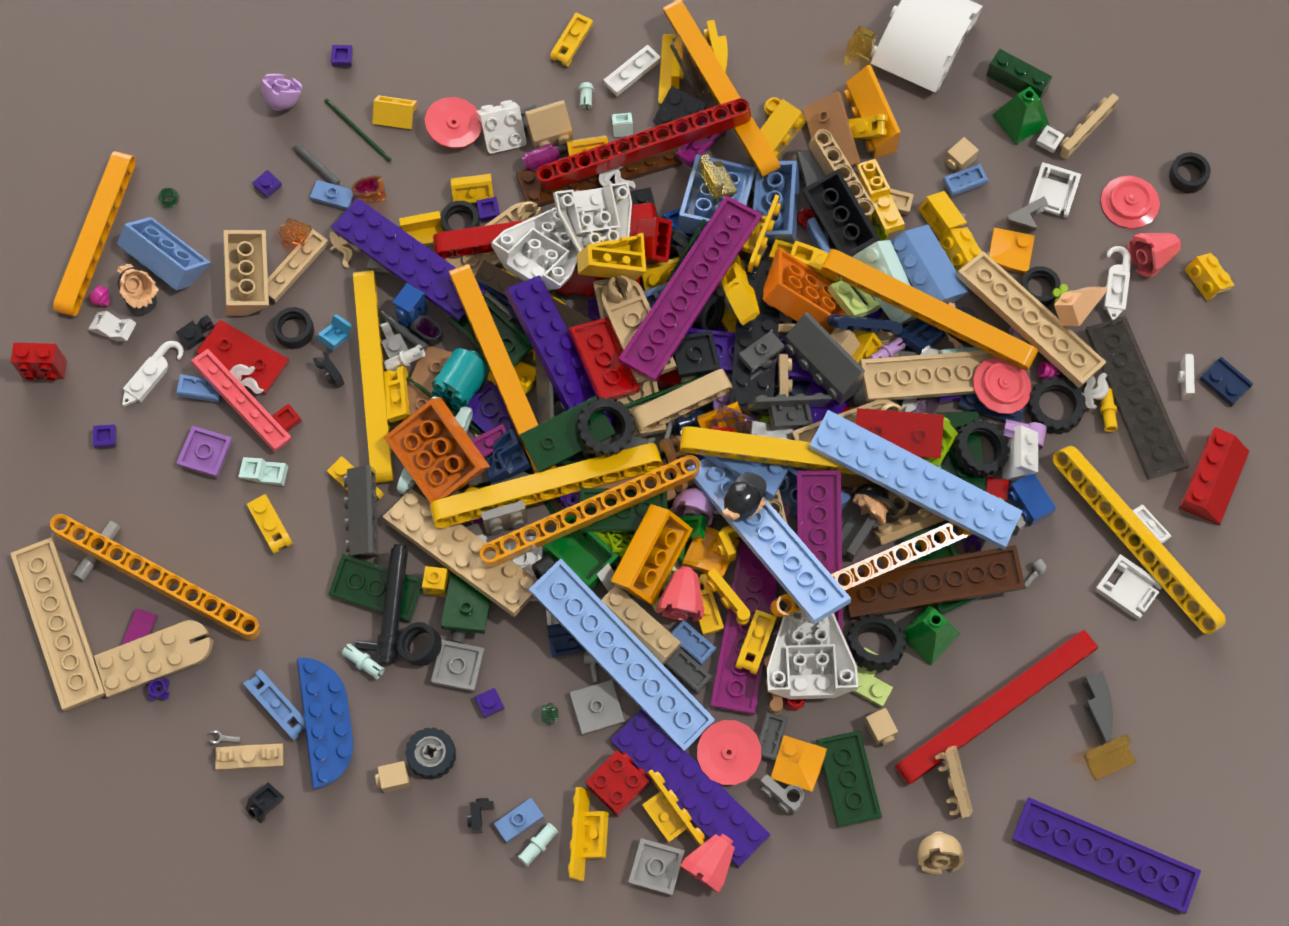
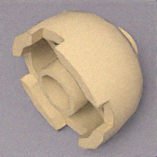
[917,831,964,875]

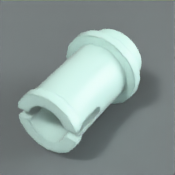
[578,82,594,109]

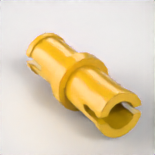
[1100,388,1118,432]

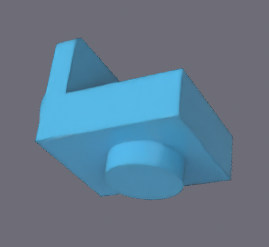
[317,314,352,351]

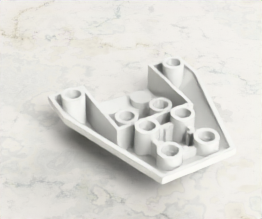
[553,182,632,253]
[491,207,578,290]
[767,607,858,699]

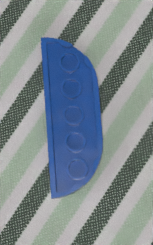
[297,658,353,790]

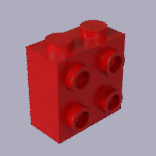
[629,217,673,265]
[11,342,67,381]
[585,750,649,817]

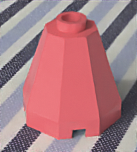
[1127,233,1181,278]
[656,567,704,621]
[680,834,735,894]

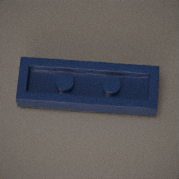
[958,394,1026,423]

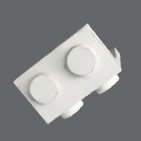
[476,100,527,154]
[1002,425,1038,481]

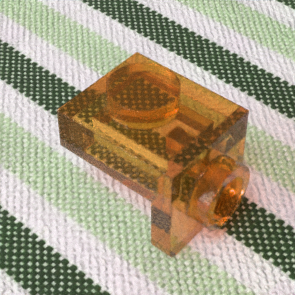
[279,218,312,246]

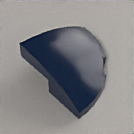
[486,428,532,483]

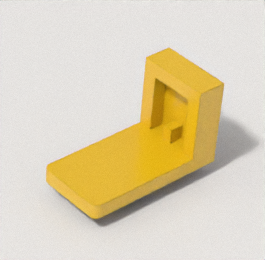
[717,526,740,563]

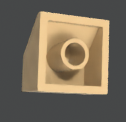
[525,100,573,149]

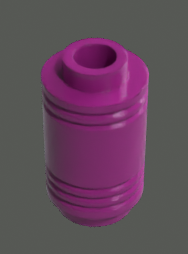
[522,143,561,171]

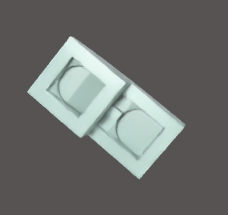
[238,457,289,486]

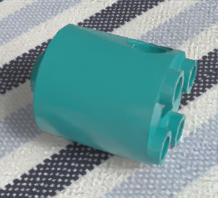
[431,348,490,411]

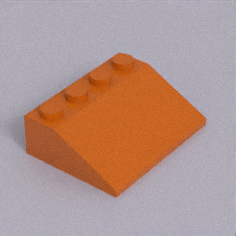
[763,248,846,335]
[384,398,490,504]

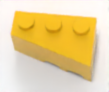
[760,99,807,159]
[577,233,646,281]

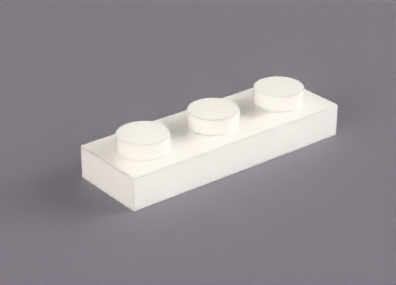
[603,45,661,96]

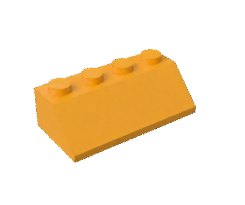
[843,65,901,159]
[611,504,693,605]

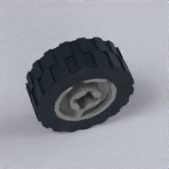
[405,727,456,780]

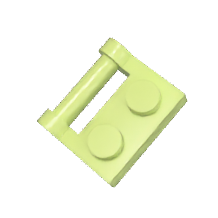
[827,281,881,317]

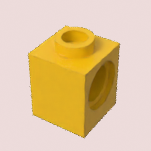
[422,566,449,597]

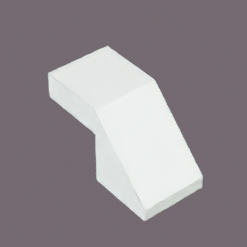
[88,311,136,342]

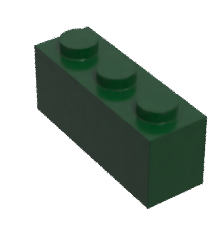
[986,49,1052,100]

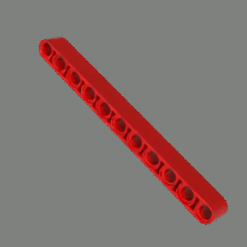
[536,98,751,190]
[433,203,657,259]
[895,630,1099,786]

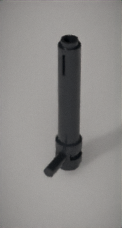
[355,544,408,664]

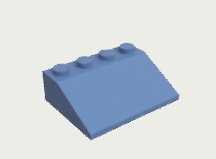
[677,154,756,235]

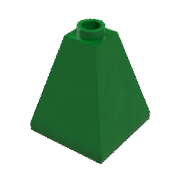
[993,87,1049,145]
[902,606,960,665]

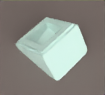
[612,113,633,137]

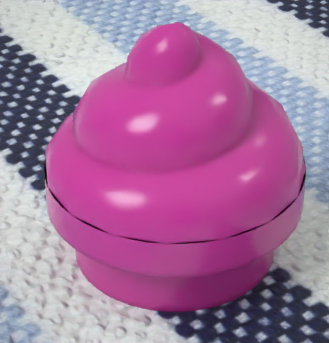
[88,285,110,306]
[1037,360,1060,380]

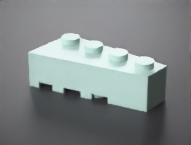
[852,240,917,325]

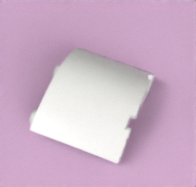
[870,0,983,93]

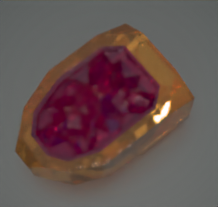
[351,175,387,202]

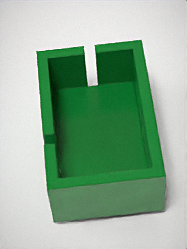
[542,516,619,590]

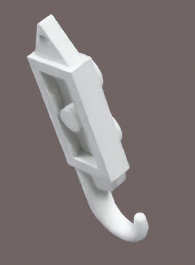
[1103,246,1131,323]
[122,341,184,407]

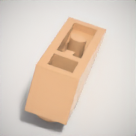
[1054,287,1107,326]

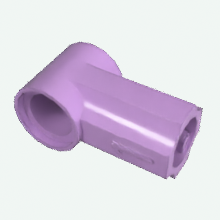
[1003,419,1047,450]

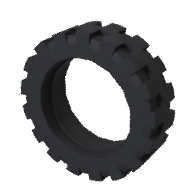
[1027,376,1086,434]
[575,397,635,457]
[951,419,1010,478]
[846,614,906,672]

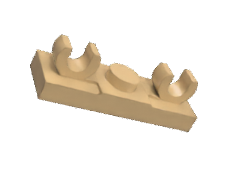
[215,743,284,771]
[935,746,973,818]

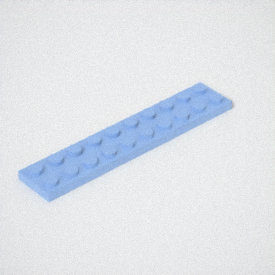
[808,410,1022,550]
[687,458,851,624]
[528,559,715,751]

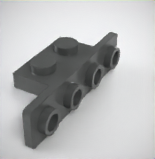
[748,393,832,429]

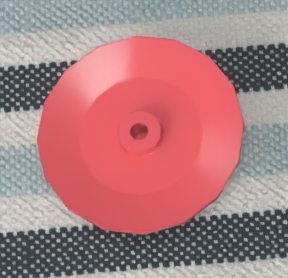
[424,97,482,148]
[1100,176,1160,229]
[973,357,1032,414]
[697,720,761,785]

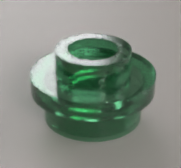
[158,188,179,208]
[541,703,559,725]

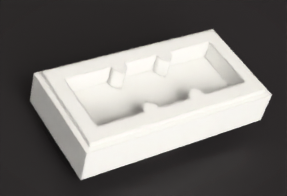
[1178,354,1195,401]

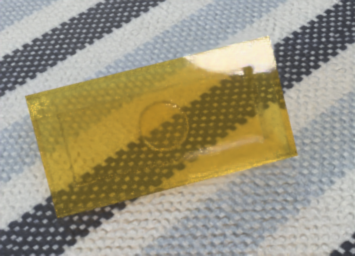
[844,25,877,65]
[698,154,737,199]
[1083,734,1136,780]

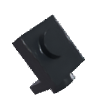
[467,798,495,834]

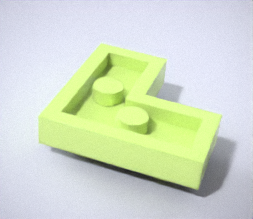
[852,647,893,708]

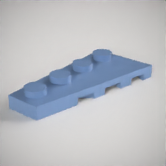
[702,455,789,501]

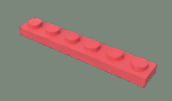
[191,349,291,453]

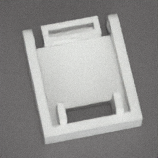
[1029,162,1081,218]
[1094,554,1162,620]

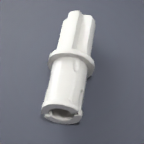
[384,345,425,371]

